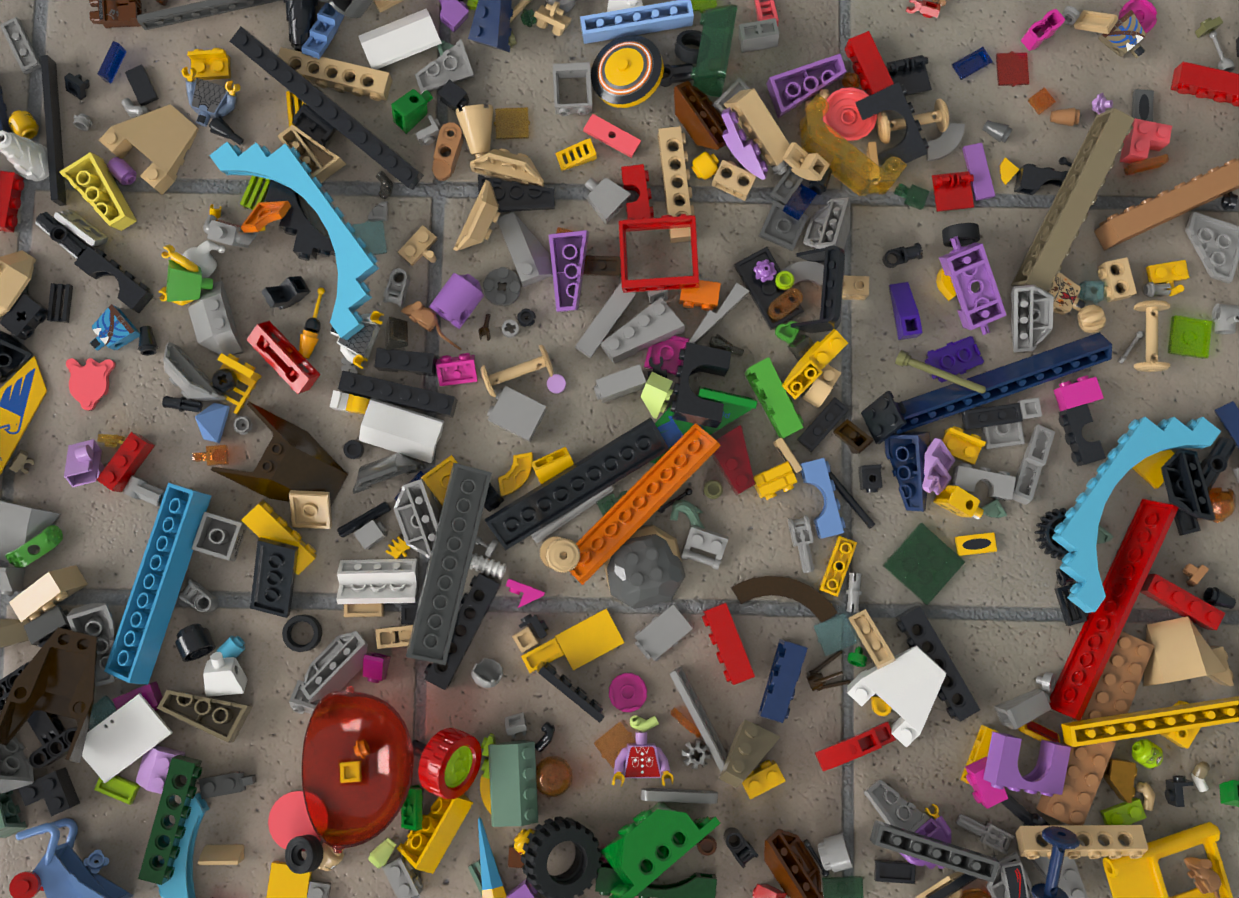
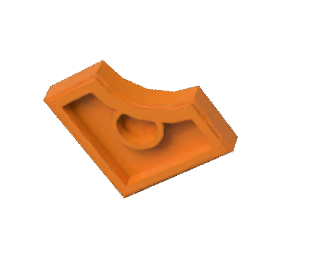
[240,201,291,233]

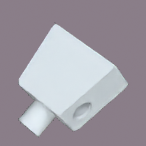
[203,652,248,697]

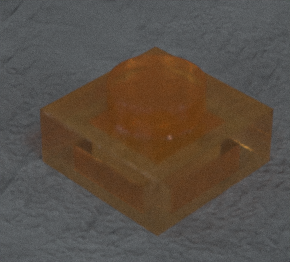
[1028,87,1056,115]

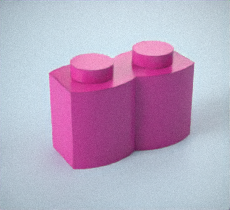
[1021,9,1065,51]

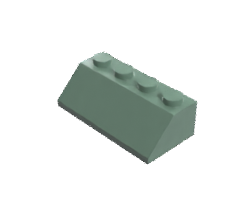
[488,740,538,827]

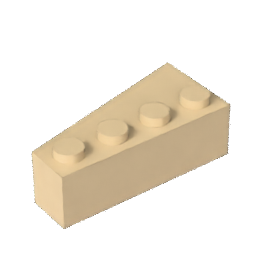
[724,88,790,166]

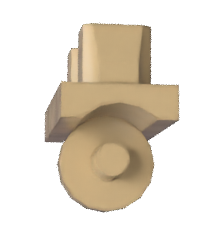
[534,1,572,36]

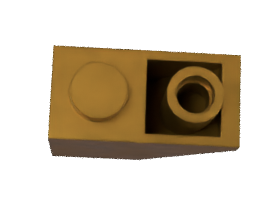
[1103,757,1137,803]

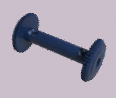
[1031,826,1080,898]

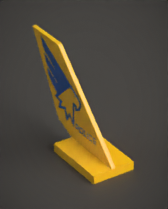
[0,356,47,475]

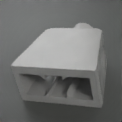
[585,177,631,224]

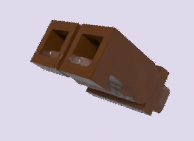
[89,0,142,28]

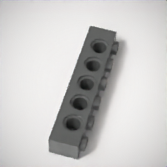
[870,820,999,883]

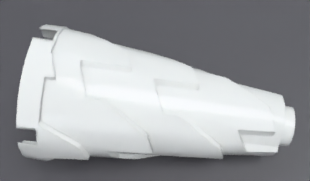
[0,130,49,181]

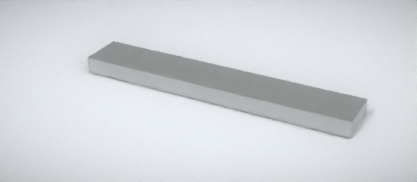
[670,666,728,772]

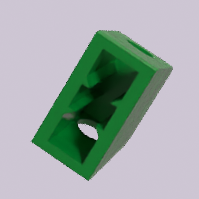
[391,89,433,134]

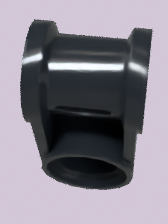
[723,827,759,868]

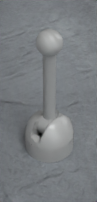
[1209,31,1235,72]

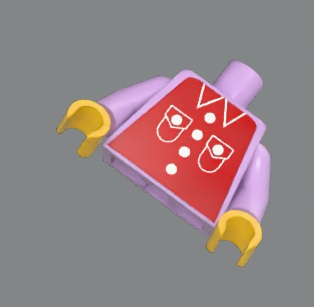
[612,732,674,787]

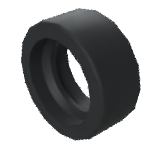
[675,30,711,64]
[942,223,980,247]
[282,614,322,652]

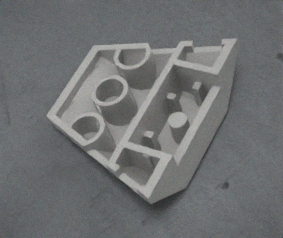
[0,500,61,562]

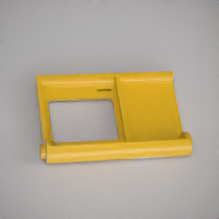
[1103,822,1233,898]

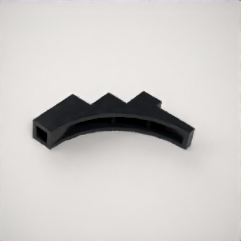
[266,180,335,261]

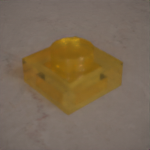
[97,434,125,448]

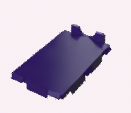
[924,336,984,383]

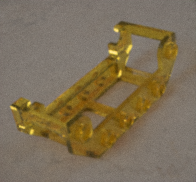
[799,94,907,196]

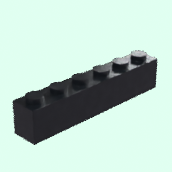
[338,371,458,418]

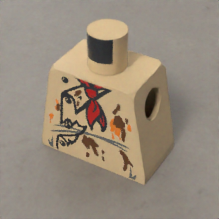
[1049,272,1086,315]

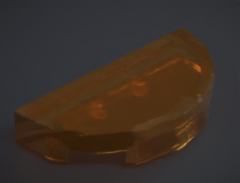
[670,707,702,738]

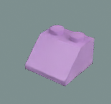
[136,745,185,794]

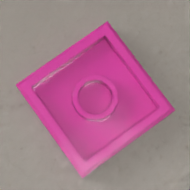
[644,335,689,375]

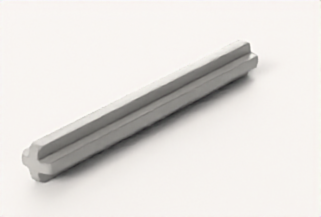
[531,485,614,543]

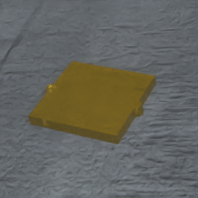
[494,107,530,139]

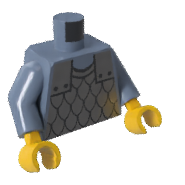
[182,67,240,127]

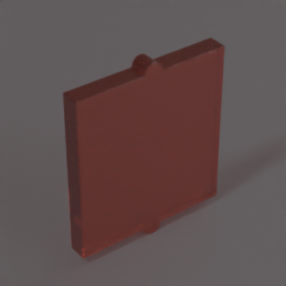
[996,51,1029,87]

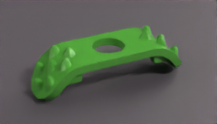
[5,525,63,568]

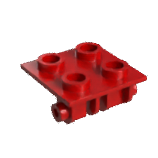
[932,171,974,212]

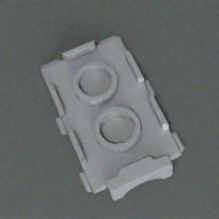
[634,604,694,661]

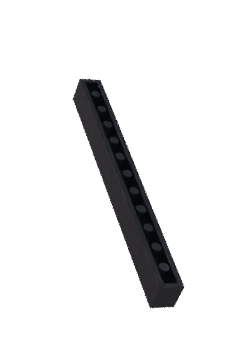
[229,26,424,190]

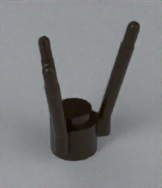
[806,650,851,691]

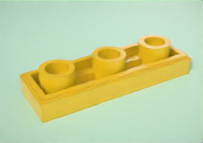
[819,536,857,597]

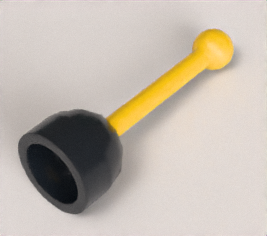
[304,287,325,333]

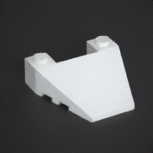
[847,645,947,747]

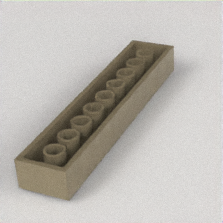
[1011,108,1135,292]

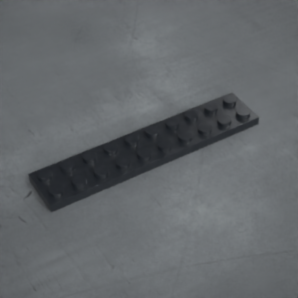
[485,417,669,551]

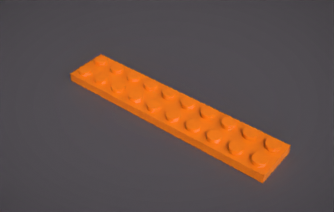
[570,424,721,585]

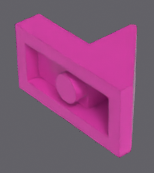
[506,579,546,608]

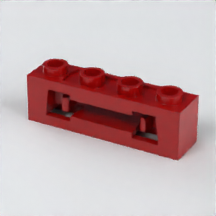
[247,320,321,394]

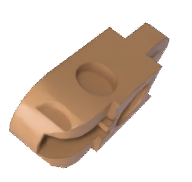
[432,122,464,181]

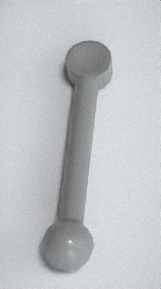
[1118,331,1144,364]

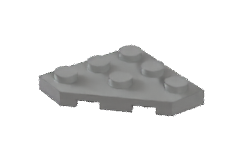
[1185,212,1239,283]

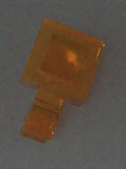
[192,445,229,466]

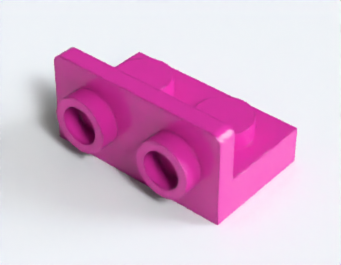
[436,353,478,386]

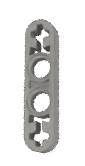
[641,788,718,804]

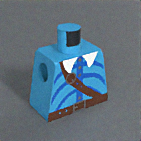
[90,304,140,351]

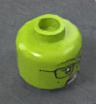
[1131,738,1163,769]

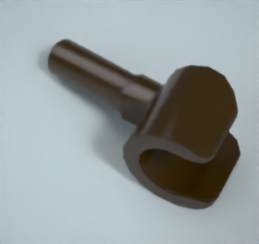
[478,314,491,341]

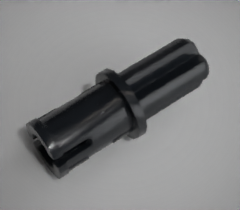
[162,396,203,413]

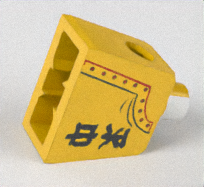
[933,485,984,519]

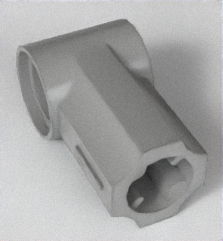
[123,475,165,507]

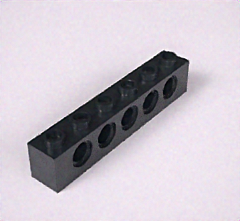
[424,574,501,690]
[896,606,980,722]

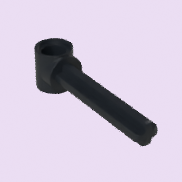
[1001,792,1051,826]

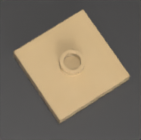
[289,490,332,529]

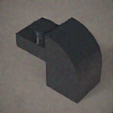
[261,276,311,310]

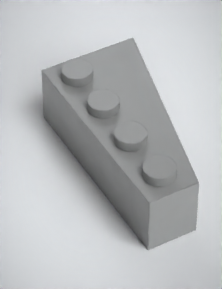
[601,297,685,364]

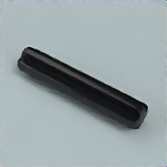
[337,502,391,538]

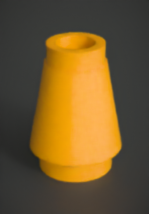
[299,329,319,359]

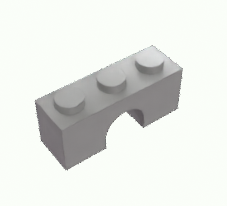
[951,463,1016,501]

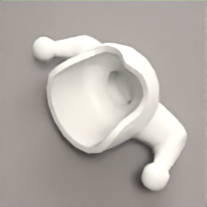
[183,240,226,278]

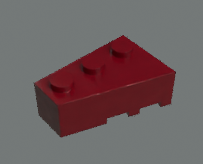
[712,425,755,496]

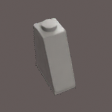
[994,689,1051,730]

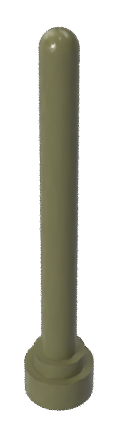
[895,350,986,394]

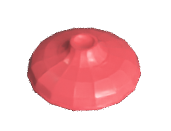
[822,87,878,141]

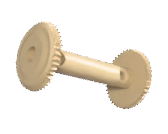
[876,99,949,144]
[1134,300,1170,372]
[481,345,554,397]
[539,536,581,573]

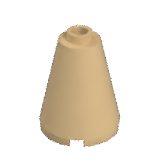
[456,104,493,159]

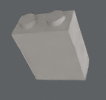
[594,364,646,403]
[487,386,547,442]

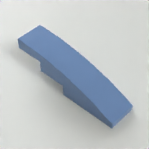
[302,3,344,59]

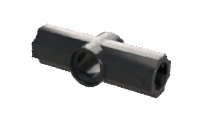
[659,63,694,87]
[35,212,87,259]
[1201,436,1236,493]

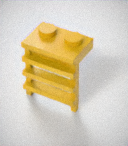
[217,353,262,415]

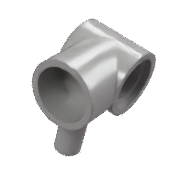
[1212,303,1239,334]

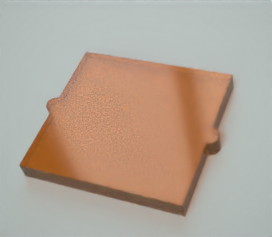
[594,722,636,769]

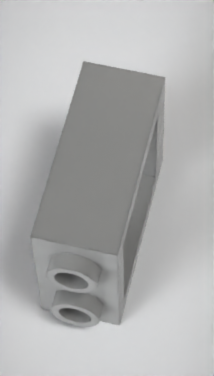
[553,62,593,116]

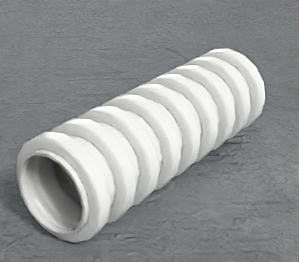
[469,553,507,580]

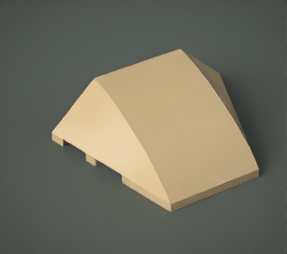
[1143,616,1227,686]

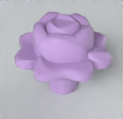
[1092,93,1113,114]

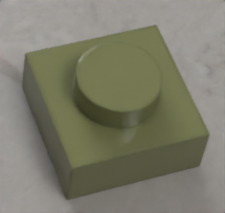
[1195,16,1223,38]

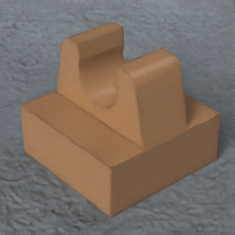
[1182,563,1209,587]

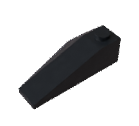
[0,330,32,383]

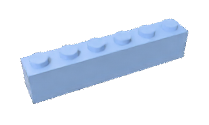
[580,0,694,44]

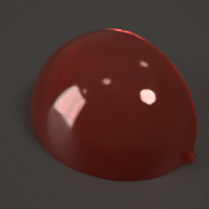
[302,687,414,853]

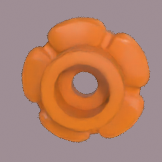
[353,739,370,759]

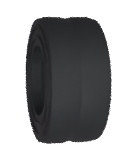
[285,835,323,874]

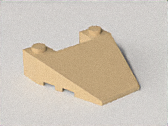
[99,104,199,195]

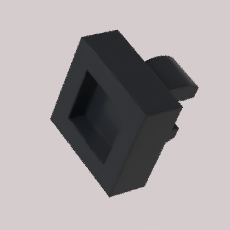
[64,73,90,100]

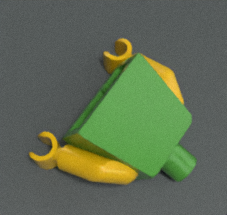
[159,245,213,306]

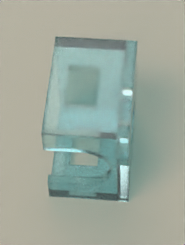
[1080,280,1104,303]

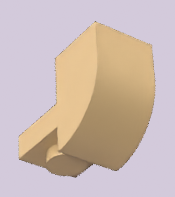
[782,142,830,181]
[802,364,841,408]

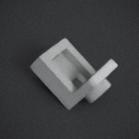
[415,114,441,146]

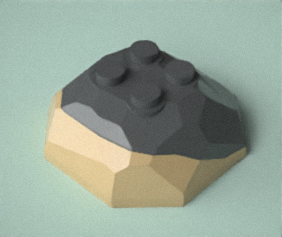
[603,525,686,609]

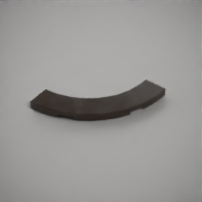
[730,576,838,623]

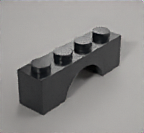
[1014,164,1068,195]
[74,246,154,313]

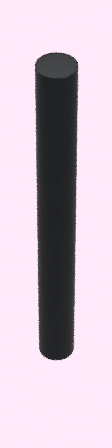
[828,471,875,529]

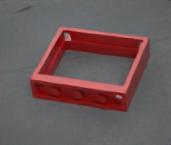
[619,214,699,293]

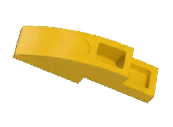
[782,329,848,399]

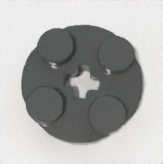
[483,267,521,306]

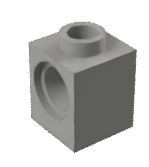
[353,520,387,550]

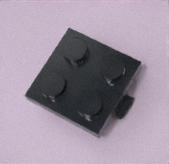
[861,391,907,444]

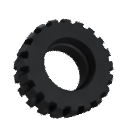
[521,816,602,898]

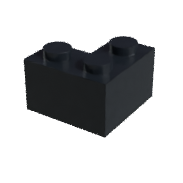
[18,767,80,817]

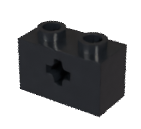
[0,294,48,340]

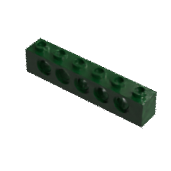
[138,755,202,885]

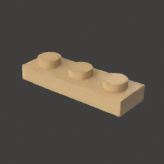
[848,609,896,669]

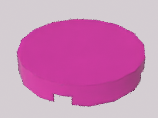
[1118,0,1157,33]
[609,673,647,712]

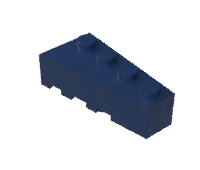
[468,0,513,53]
[758,639,808,723]

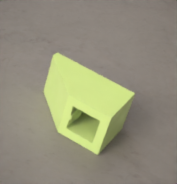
[641,372,673,419]

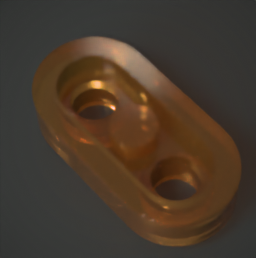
[768,288,803,320]

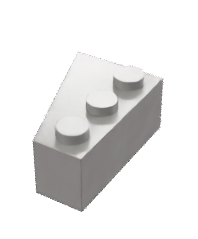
[1031,843,1088,898]

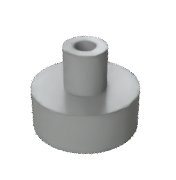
[1036,672,1056,693]

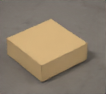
[512,626,539,653]

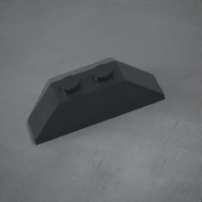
[1161,448,1216,521]

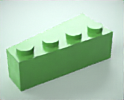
[745,357,804,439]

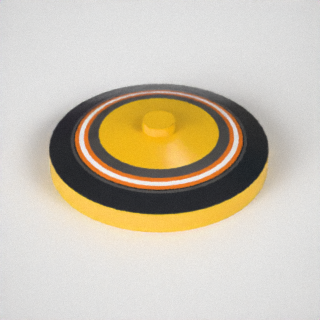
[591,35,664,108]

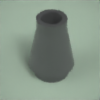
[982,120,1013,143]

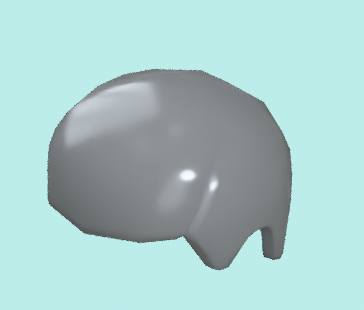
[471,658,503,688]

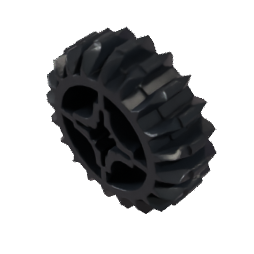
[1034,508,1069,560]

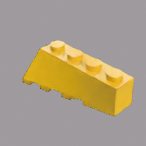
[396,794,473,874]

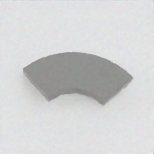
[926,123,965,161]
[782,261,824,287]

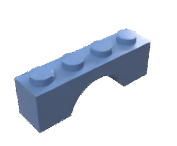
[800,458,845,539]

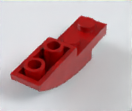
[815,722,896,771]

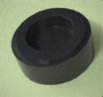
[343,440,364,459]

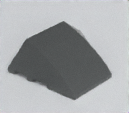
[352,453,426,494]

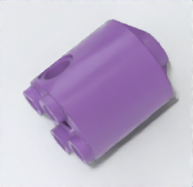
[429,273,484,329]

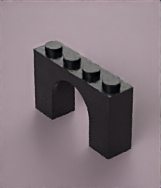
[855,82,929,173]
[670,342,731,428]

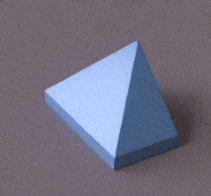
[195,403,230,443]

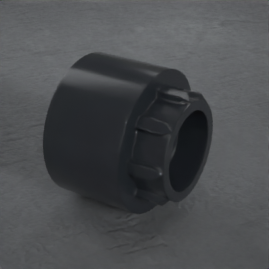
[175,624,216,662]

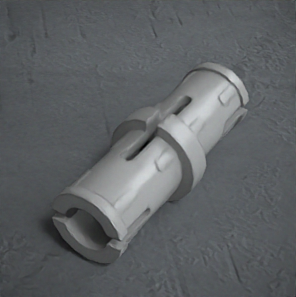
[846,573,862,613]

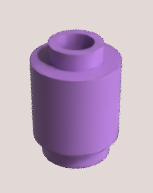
[107,157,136,185]

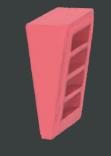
[754,0,779,26]

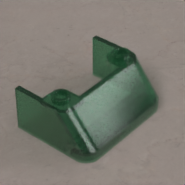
[691,4,738,97]

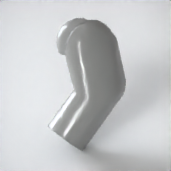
[121,98,148,118]

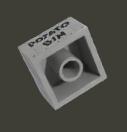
[191,512,247,561]

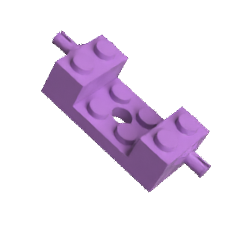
[939,236,1006,335]

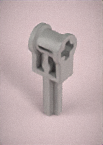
[788,515,814,573]
[956,814,1016,855]

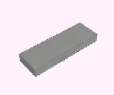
[0,17,41,75]

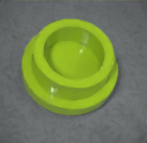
[775,271,794,290]

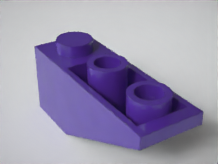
[889,282,923,340]

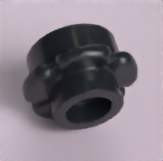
[1221,192,1238,210]
[517,308,536,327]

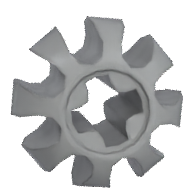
[682,739,711,769]

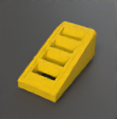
[555,138,597,171]

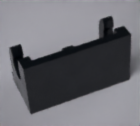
[292,103,336,146]

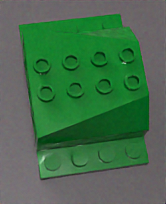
[601,802,721,898]

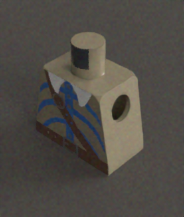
[1098,10,1146,59]

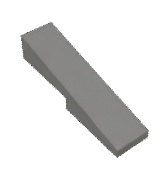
[575,283,636,358]
[689,283,749,344]
[1012,424,1055,505]

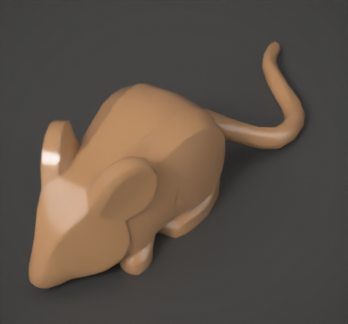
[401,301,461,350]
[1184,857,1221,898]

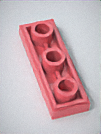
[583,114,641,158]

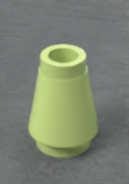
[368,837,397,869]

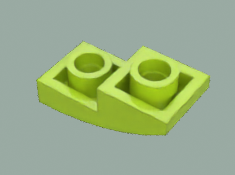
[481,733,496,779]

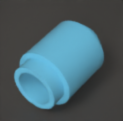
[217,636,245,658]

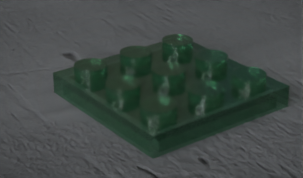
[882,523,965,605]

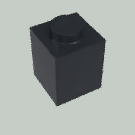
[438,79,469,112]

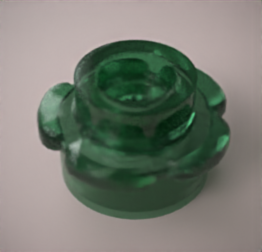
[521,9,537,27]

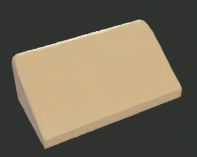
[198,844,244,865]

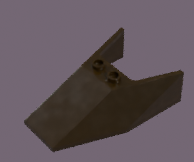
[211,401,348,506]
[0,627,98,764]

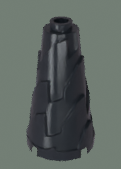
[284,0,318,52]

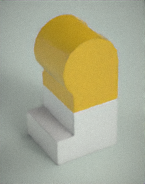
[330,390,370,415]

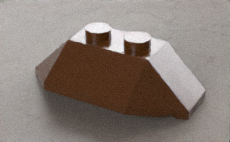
[674,81,727,150]
[764,829,823,898]

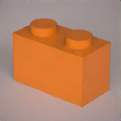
[679,280,721,311]

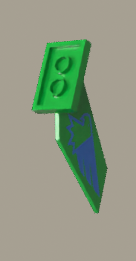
[650,386,757,463]

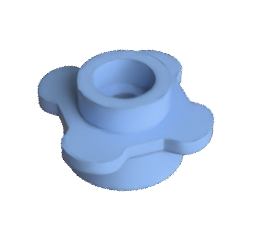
[83,850,109,874]

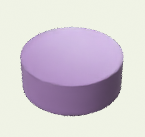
[547,374,566,394]

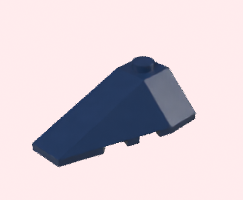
[885,431,931,512]

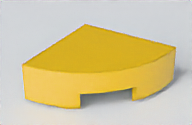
[1000,157,1020,185]

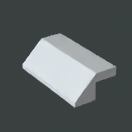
[358,8,441,70]
[359,398,444,463]
[336,559,418,604]

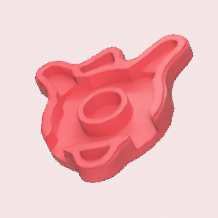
[66,358,115,411]

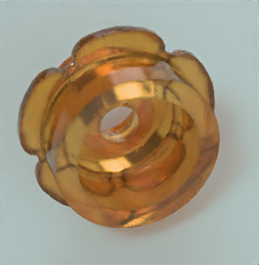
[842,72,860,88]

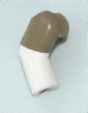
[1191,761,1210,792]

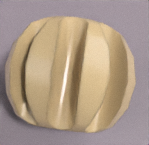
[1077,305,1106,333]

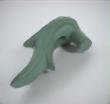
[670,499,705,529]

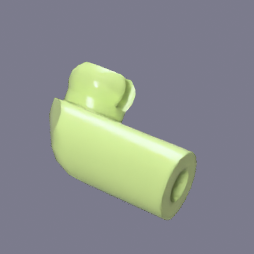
[630,715,659,732]

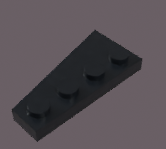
[478,175,555,212]

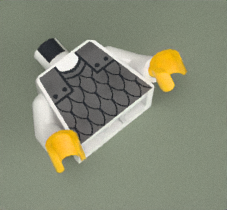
[331,311,384,369]

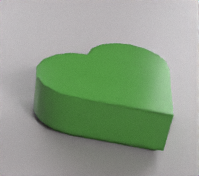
[775,321,800,345]

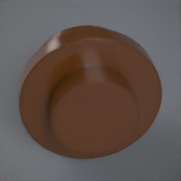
[697,835,717,856]

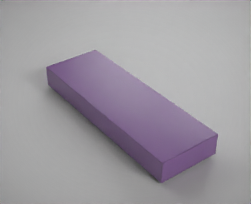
[962,143,995,201]

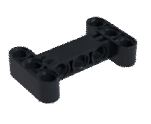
[0,662,89,768]

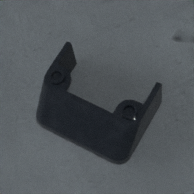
[791,246,845,333]

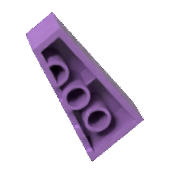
[549,230,589,312]

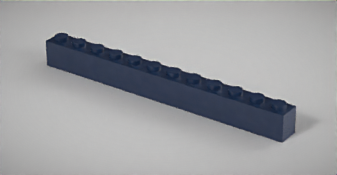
[896,332,1112,434]

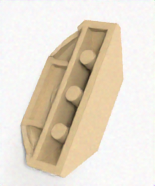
[470,148,545,187]
[453,180,501,251]
[0,250,36,317]

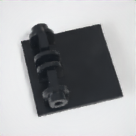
[887,55,932,96]

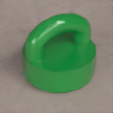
[847,646,868,667]

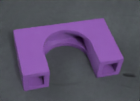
[983,731,1071,797]

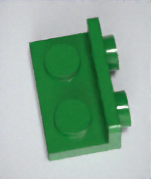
[401,785,423,831]

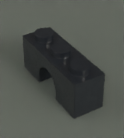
[374,348,437,376]
[1059,404,1106,467]

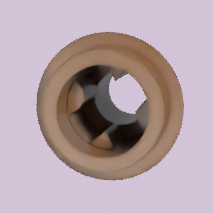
[1050,107,1080,127]

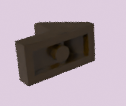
[833,419,874,454]

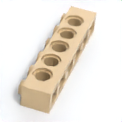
[278,47,392,101]
[658,126,697,243]
[1015,825,1148,859]

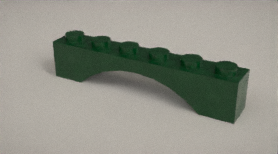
[595,863,717,898]

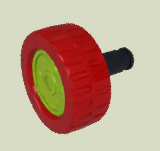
[407,728,482,800]

